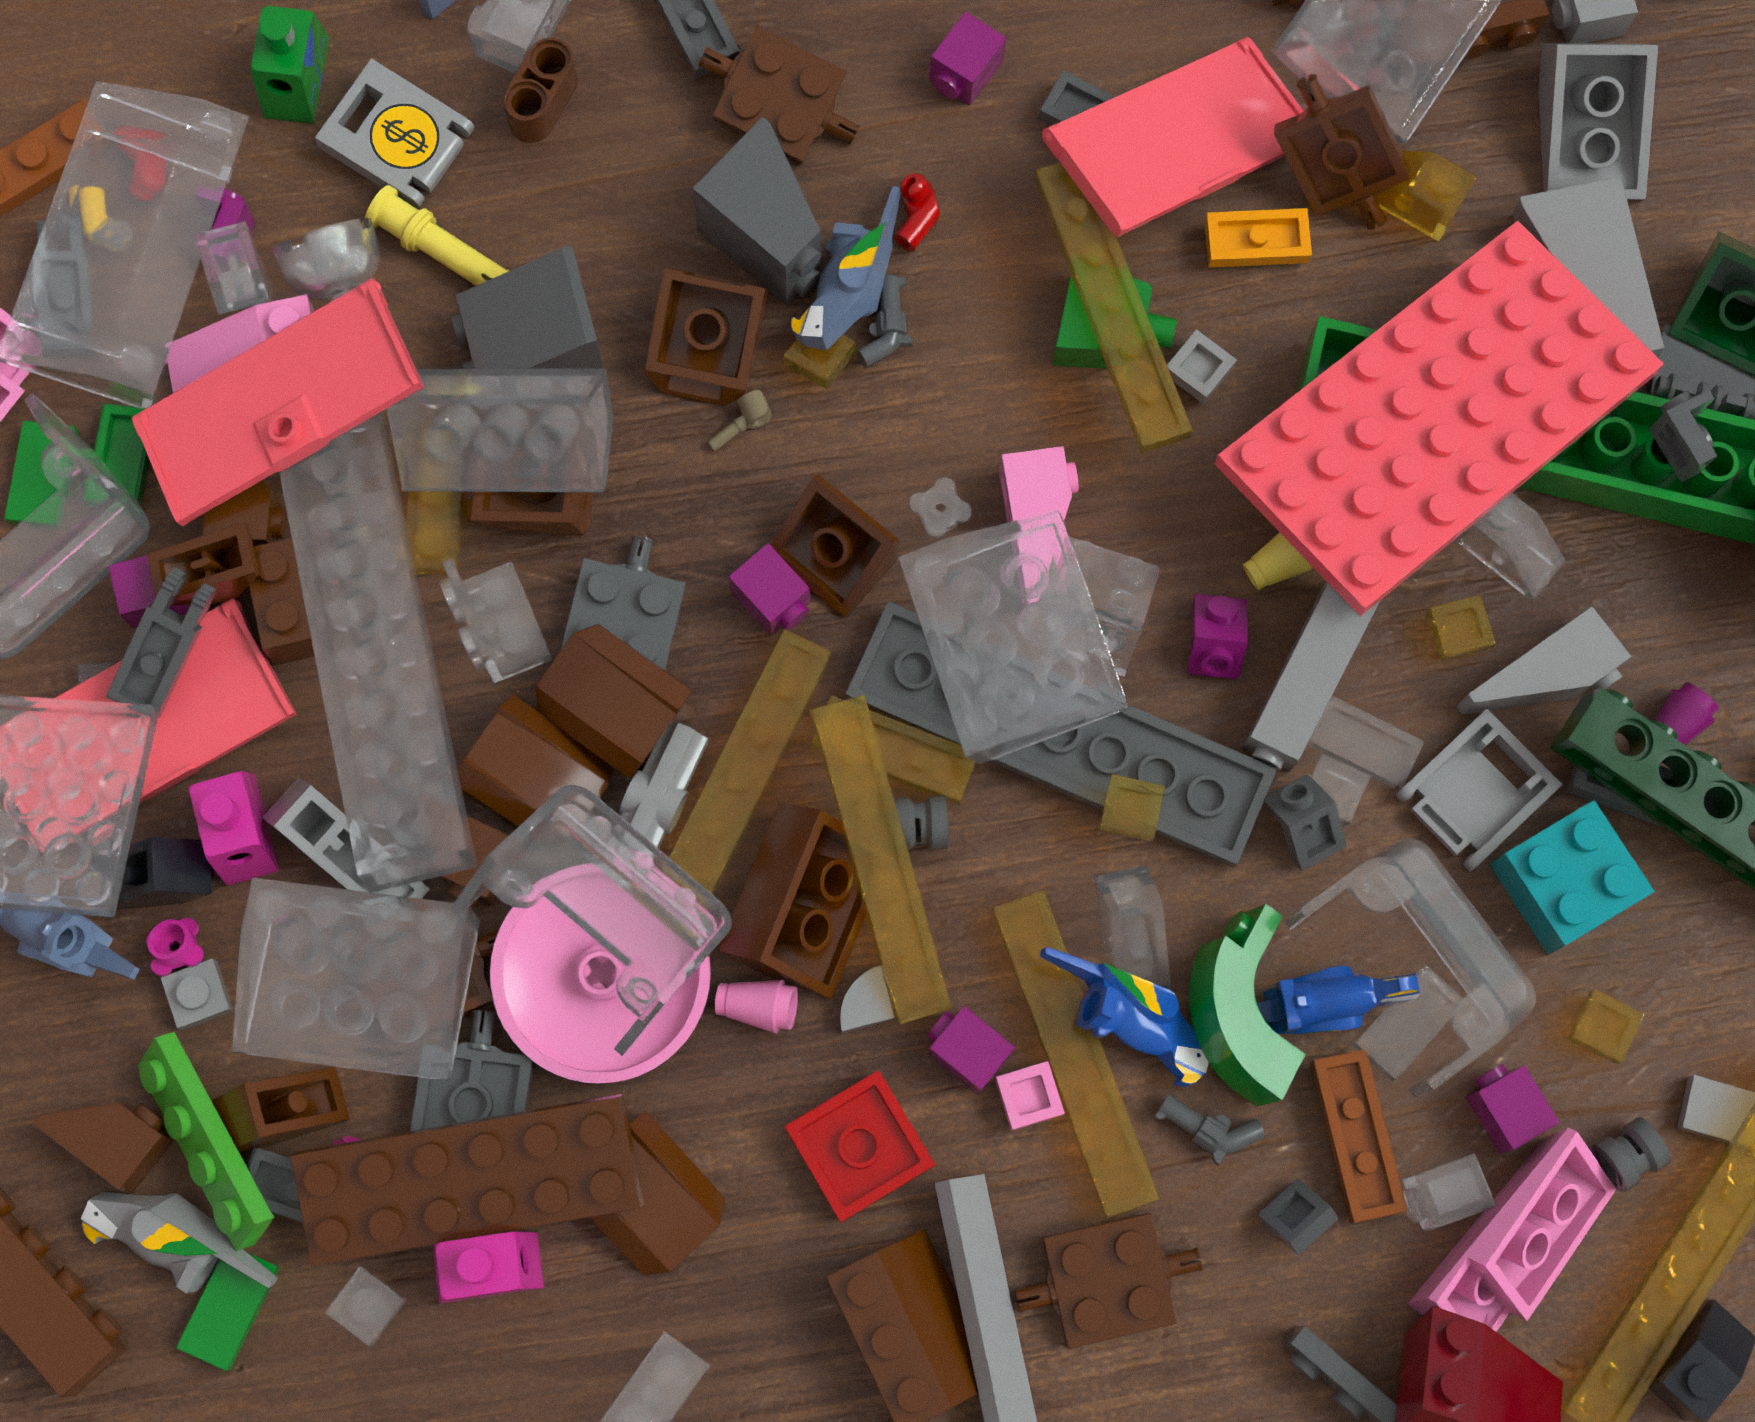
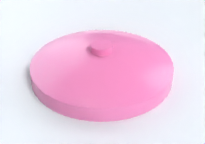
[490,863,711,1084]

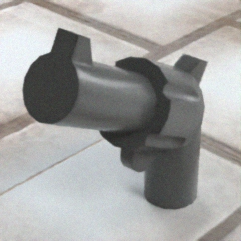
[856,275,913,368]
[1153,1094,1265,1166]

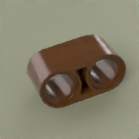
[503,38,577,143]

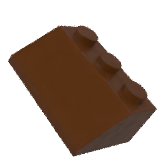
[718,802,891,1000]
[826,1229,978,1422]

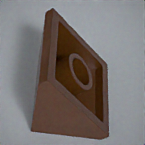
[771,474,899,618]

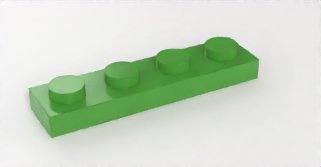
[137,1032,274,1252]

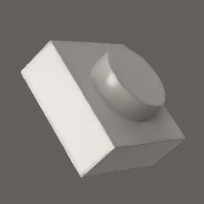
[1163,329,1237,404]
[161,958,234,1031]

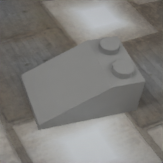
[1538,43,1658,199]

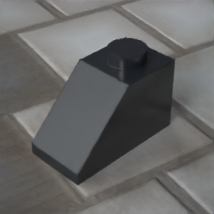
[94,837,214,911]
[1642,1299,1755,1422]

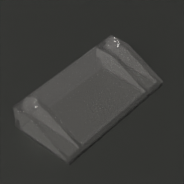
[0,81,249,408]

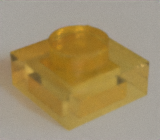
[784,335,856,390]
[1426,595,1496,661]
[1099,774,1165,842]
[1568,989,1645,1064]

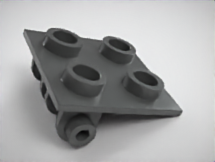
[1649,324,1755,420]

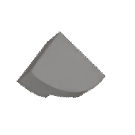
[840,966,895,1033]

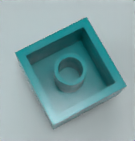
[1489,800,1655,955]

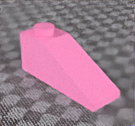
[164,294,315,393]
[998,446,1079,618]

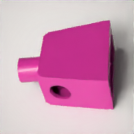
[189,771,280,886]
[432,1231,544,1304]

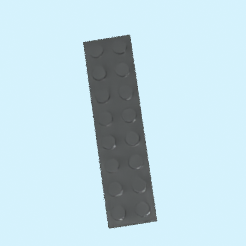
[845,601,1277,868]

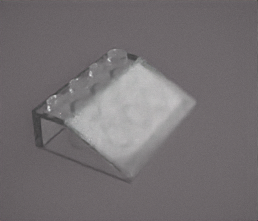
[1271,0,1502,145]
[898,510,1129,764]
[232,878,480,1081]

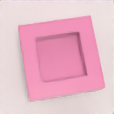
[995,1061,1065,1131]

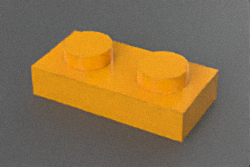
[1204,208,1312,268]

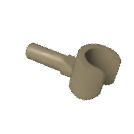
[707,390,771,451]

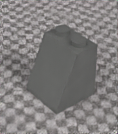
[692,117,821,306]
[451,245,605,407]

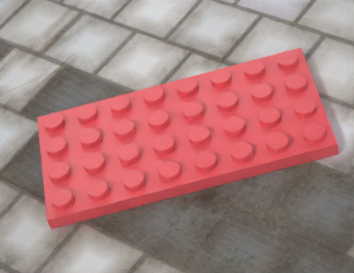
[1214,220,1664,617]

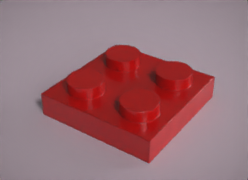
[784,1070,935,1223]

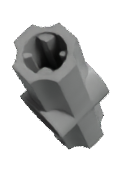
[599,722,708,873]

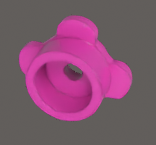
[146,918,204,976]

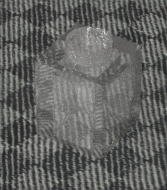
[1402,1153,1496,1231]

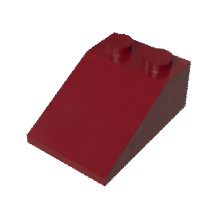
[1395,1306,1563,1422]

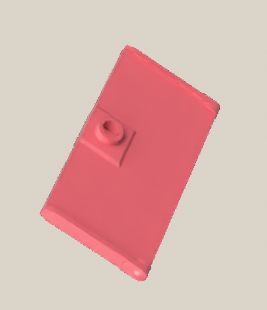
[1042,37,1304,238]
[132,277,424,527]
[0,598,297,856]

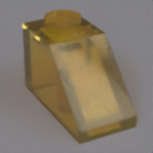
[1376,150,1477,242]

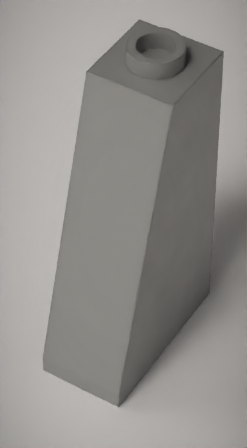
[1512,176,1664,357]
[1243,581,1380,772]

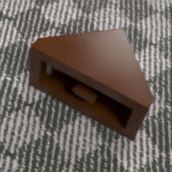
[147,522,259,606]

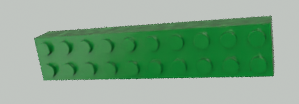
[1296,316,1755,544]

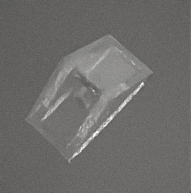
[194,221,274,315]

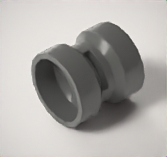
[892,796,948,851]
[1592,1117,1671,1192]

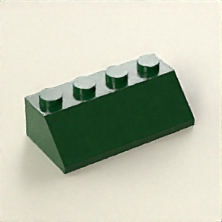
[1668,232,1755,375]

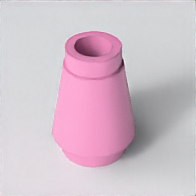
[715,979,798,1034]

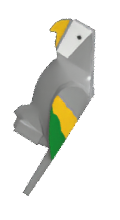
[81,1192,278,1294]

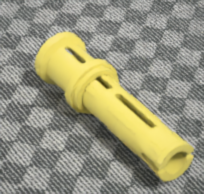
[365,185,510,286]

